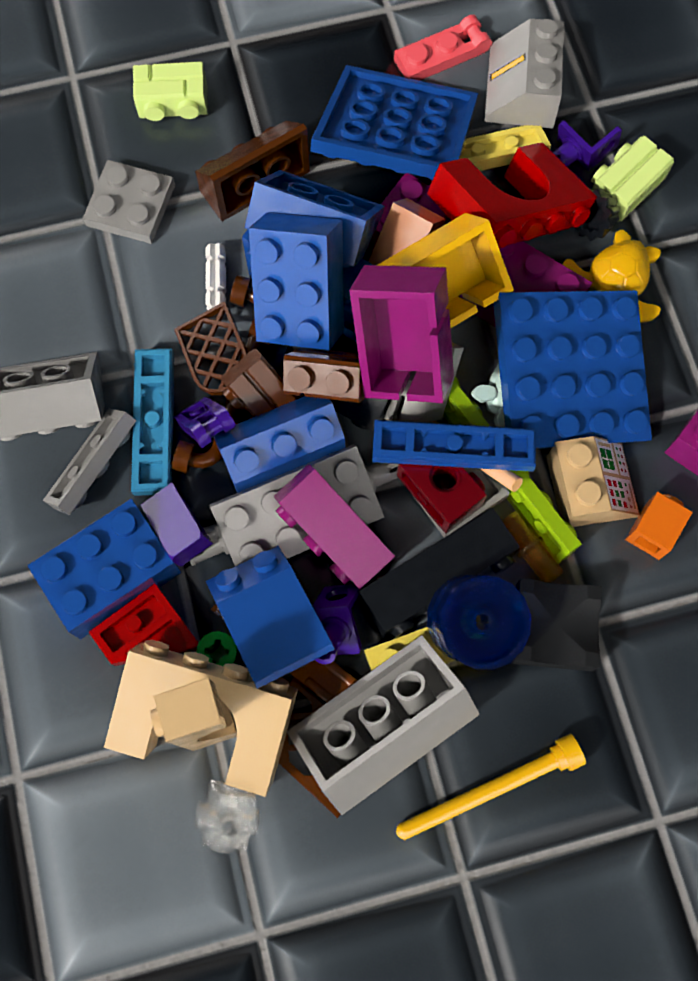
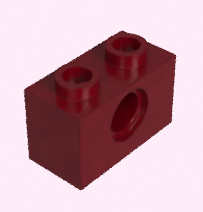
[397,464,487,534]

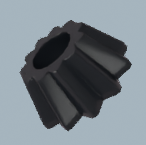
[578,189,620,241]

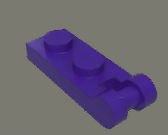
[173,397,236,448]

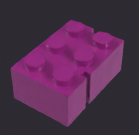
[349,265,454,403]

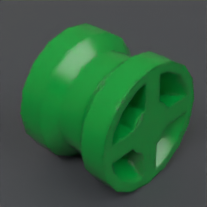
[196,631,240,666]

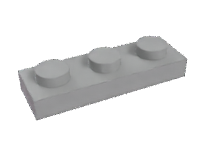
[43,408,136,515]

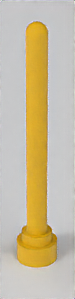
[396,733,586,840]

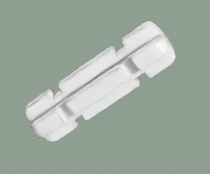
[206,243,226,310]

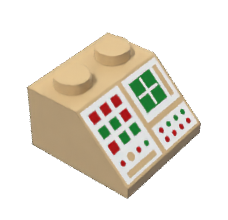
[547,436,640,527]

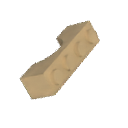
[150,678,237,751]

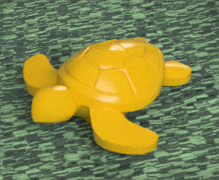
[563,229,661,322]

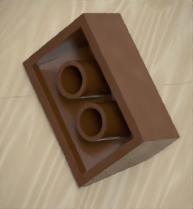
[195,121,310,222]

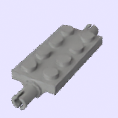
[190,444,398,566]

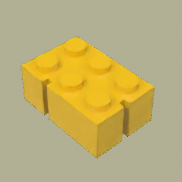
[378,213,514,328]

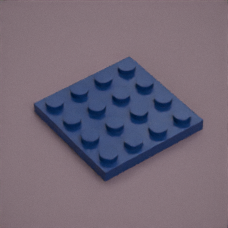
[310,65,478,180]
[493,290,652,449]

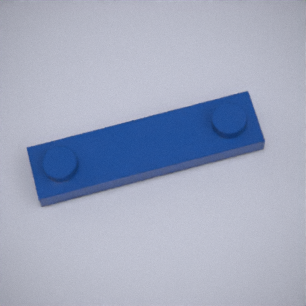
[372,420,536,472]

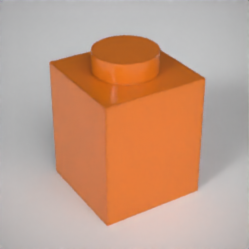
[625,492,693,560]

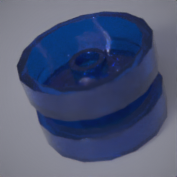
[427,574,531,670]

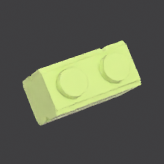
[133,62,208,121]
[591,136,674,222]

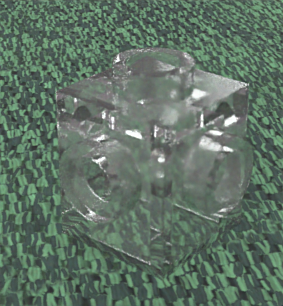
[195,780,260,853]

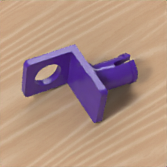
[553,120,622,171]
[313,584,362,664]

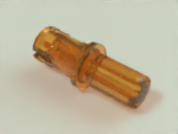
[502,511,563,583]

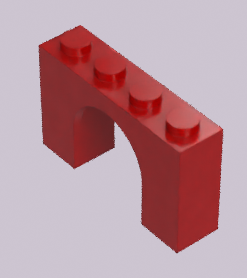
[427,143,597,248]

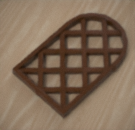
[174,301,248,396]

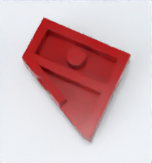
[89,584,199,666]

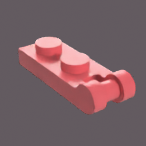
[394,14,493,81]

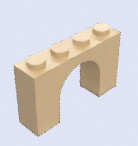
[104,640,298,797]

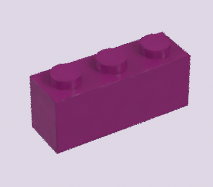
[274,464,395,589]

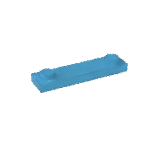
[131,348,174,496]

